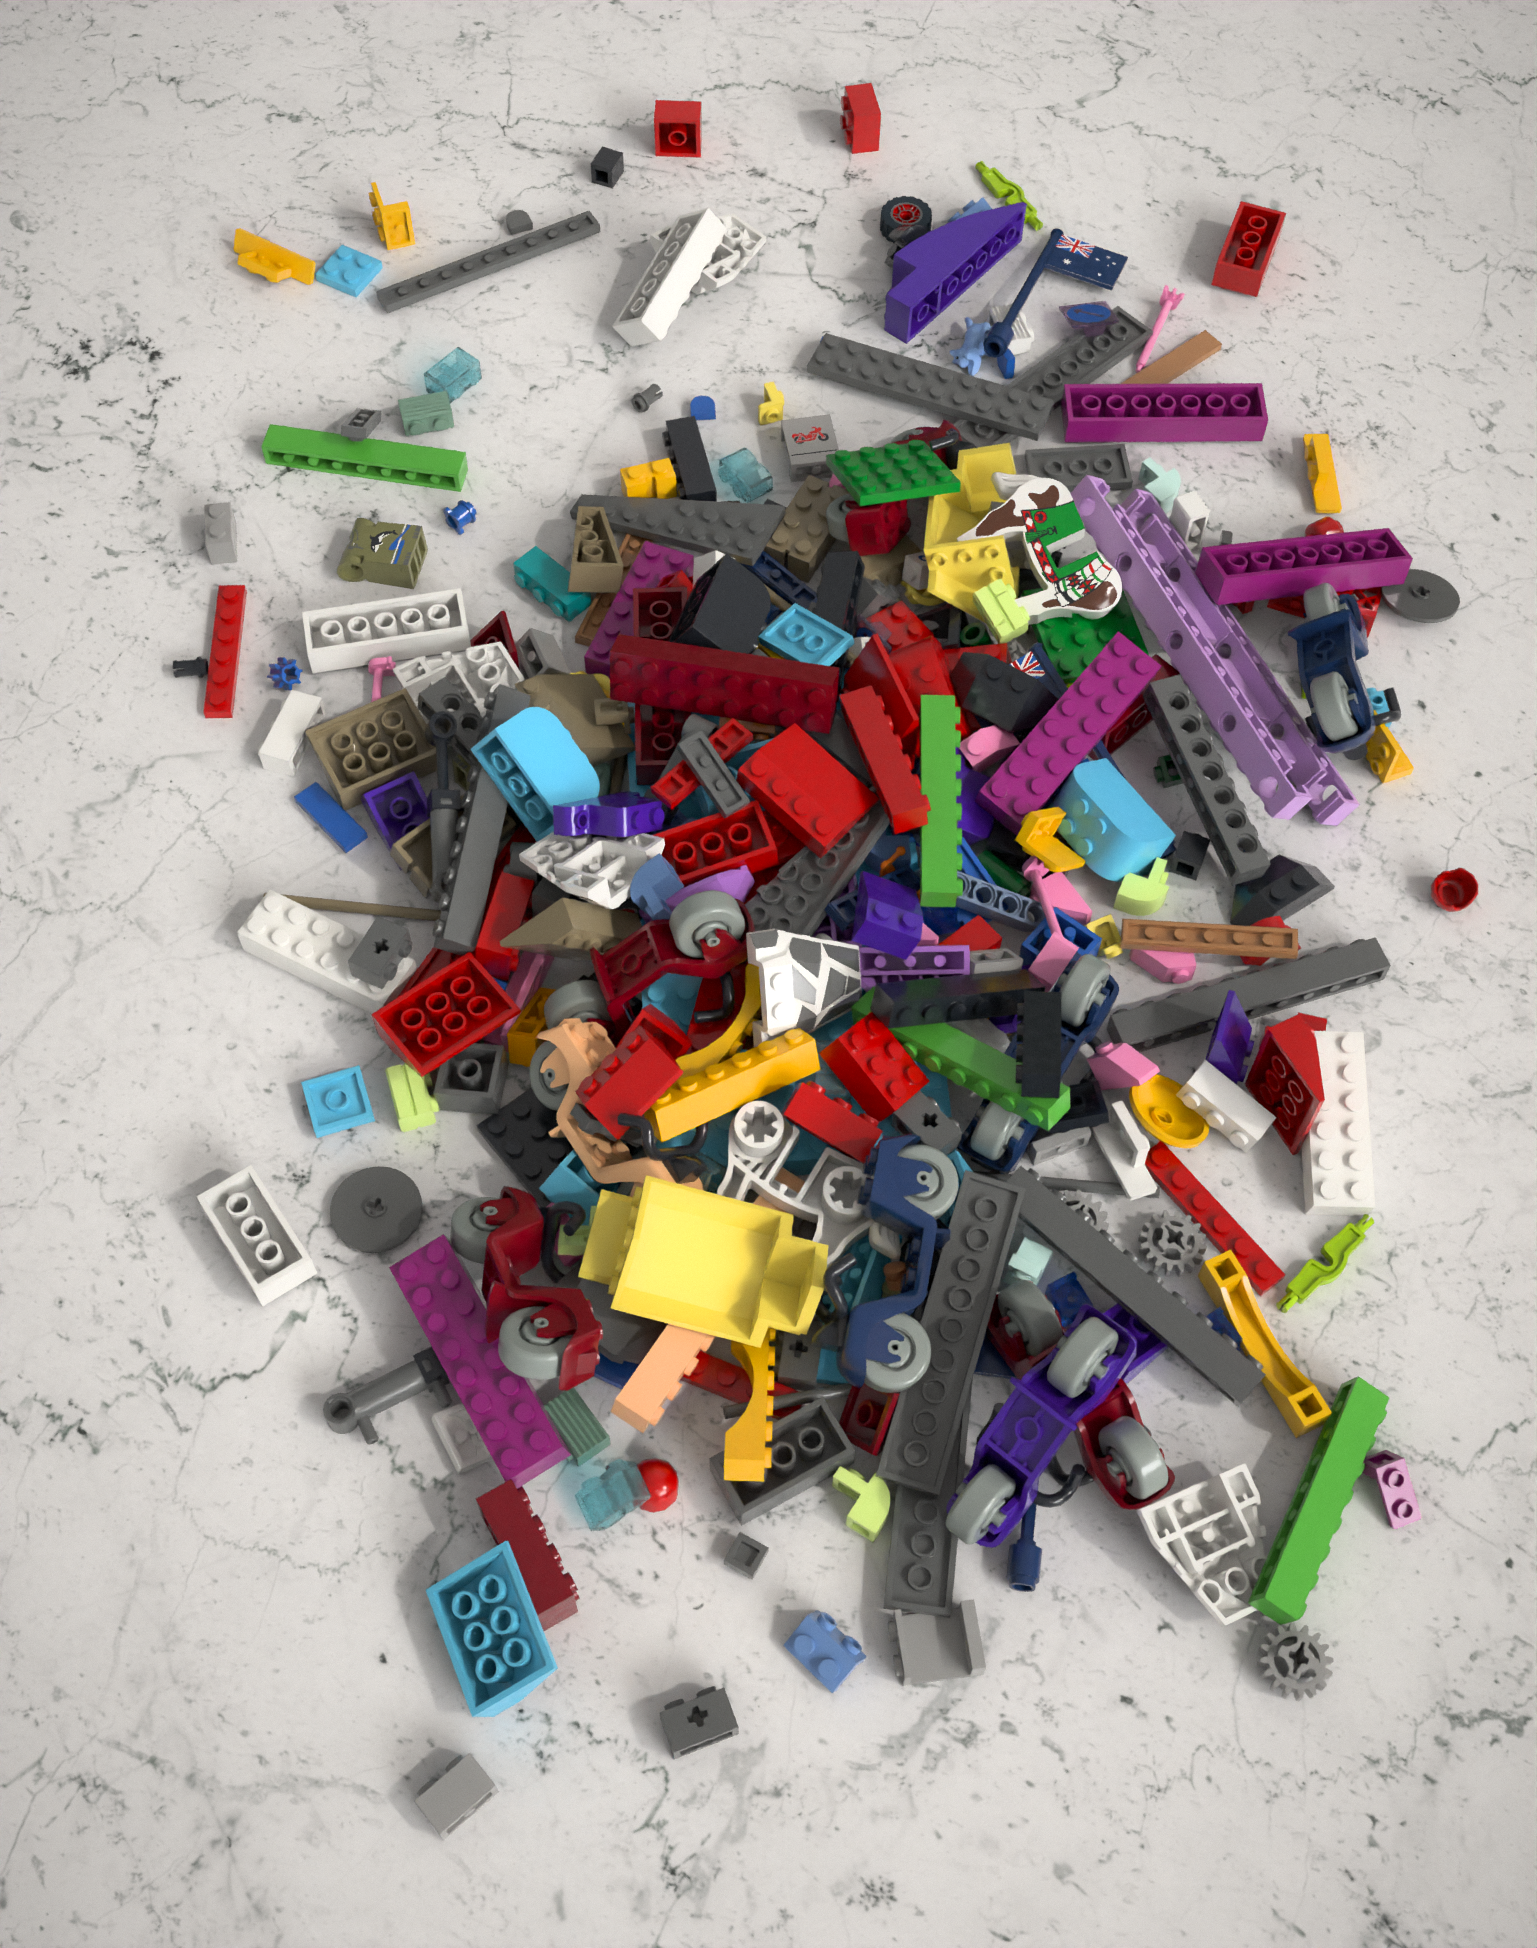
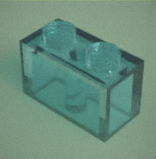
[424,347,482,404]

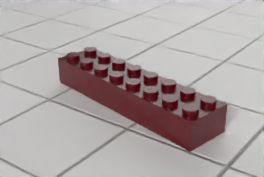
[633,587,691,785]
[610,634,839,734]

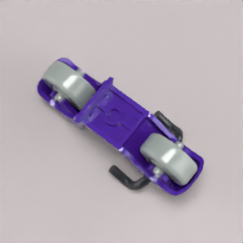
[945,1303,1137,1548]

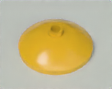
[1129,1074,1209,1148]

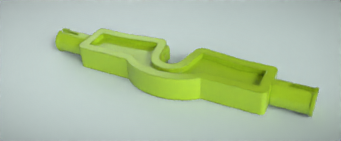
[975,161,1043,231]
[1276,1214,1374,1313]

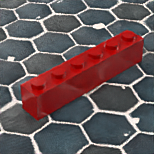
[839,686,931,834]

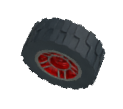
[880,196,932,244]

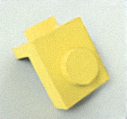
[758,382,784,425]
[1083,914,1123,959]

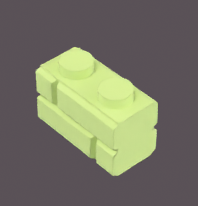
[973,579,1030,644]
[385,1063,439,1132]

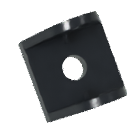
[917,604,969,650]

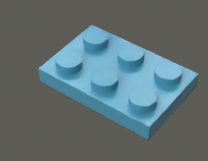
[758,603,855,666]

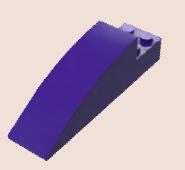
[884,202,1027,344]

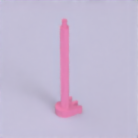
[1135,285,1185,373]
[368,656,396,702]
[1022,856,1063,937]

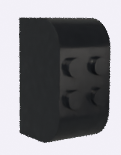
[668,553,771,654]

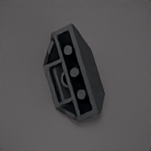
[950,652,1059,733]
[1230,854,1335,926]

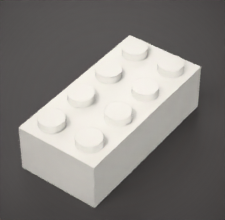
[196,1165,317,1306]

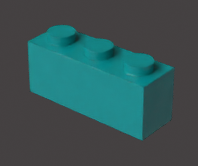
[513,546,591,622]

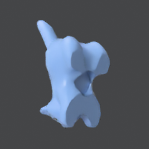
[950,317,991,376]

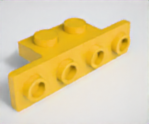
[233,228,315,285]
[1303,434,1342,513]

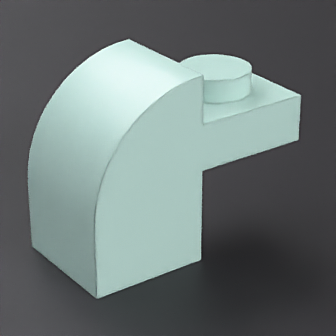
[1138,457,1181,514]
[1003,1237,1053,1286]

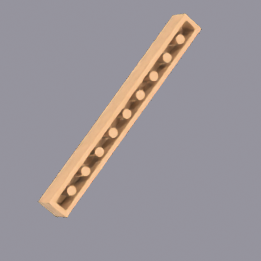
[611,1167,805,1433]

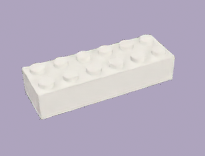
[612,208,727,346]
[302,588,471,674]
[237,890,417,1014]
[1301,1031,1375,1216]

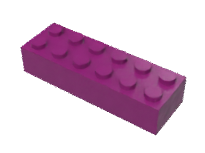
[584,541,694,679]

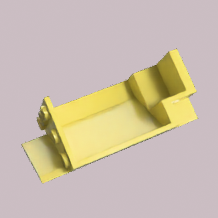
[924,443,1020,623]
[578,1175,829,1348]

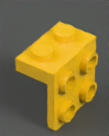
[1015,807,1086,873]

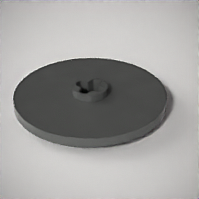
[1381,569,1460,623]
[330,1166,423,1253]

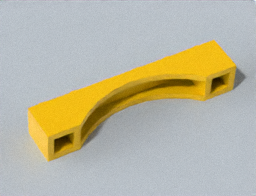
[673,963,762,1084]
[1198,1250,1332,1438]
[724,1327,776,1482]

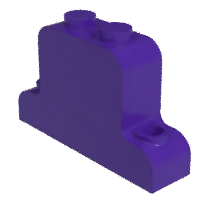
[915,748,995,847]
[553,791,664,837]

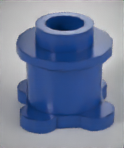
[443,500,477,535]

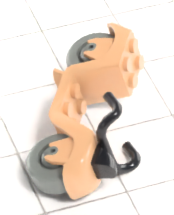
[529,1018,708,1197]

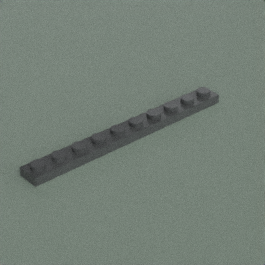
[376,211,601,313]

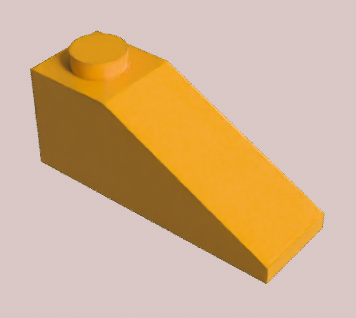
[507,987,556,1067]

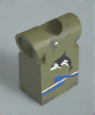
[337,518,428,589]

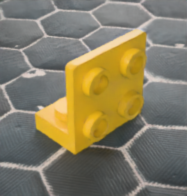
[368,182,415,250]
[1365,710,1414,783]

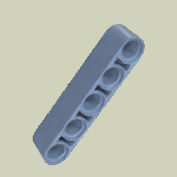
[914,868,1046,932]

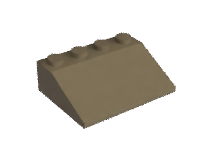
[514,674,635,767]
[305,688,437,811]
[499,897,642,961]

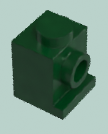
[1153,754,1183,788]

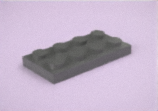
[1025,444,1133,492]

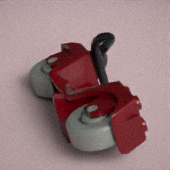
[826,419,977,556]
[544,890,755,1048]
[450,1186,603,1391]
[986,1279,1175,1510]

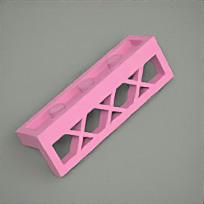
[483,951,554,1053]

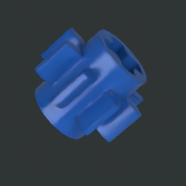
[267,657,303,690]

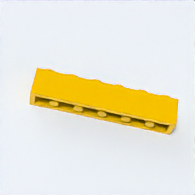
[644,1028,820,1142]

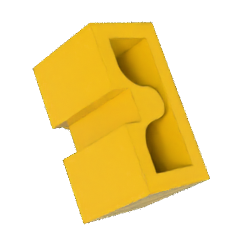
[620,458,677,499]

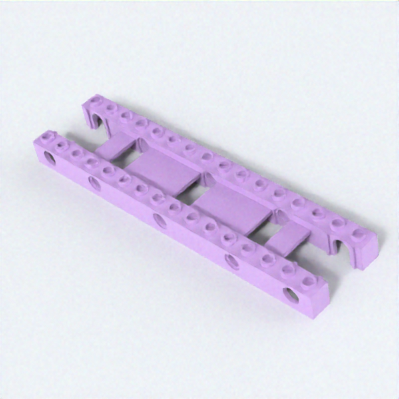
[1070,475,1360,826]

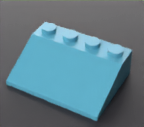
[426,1541,558,1717]

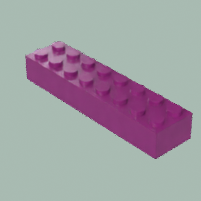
[1061,383,1268,442]
[1195,528,1413,605]
[975,631,1161,836]
[389,1234,571,1488]

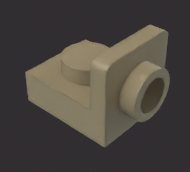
[594,698,635,734]

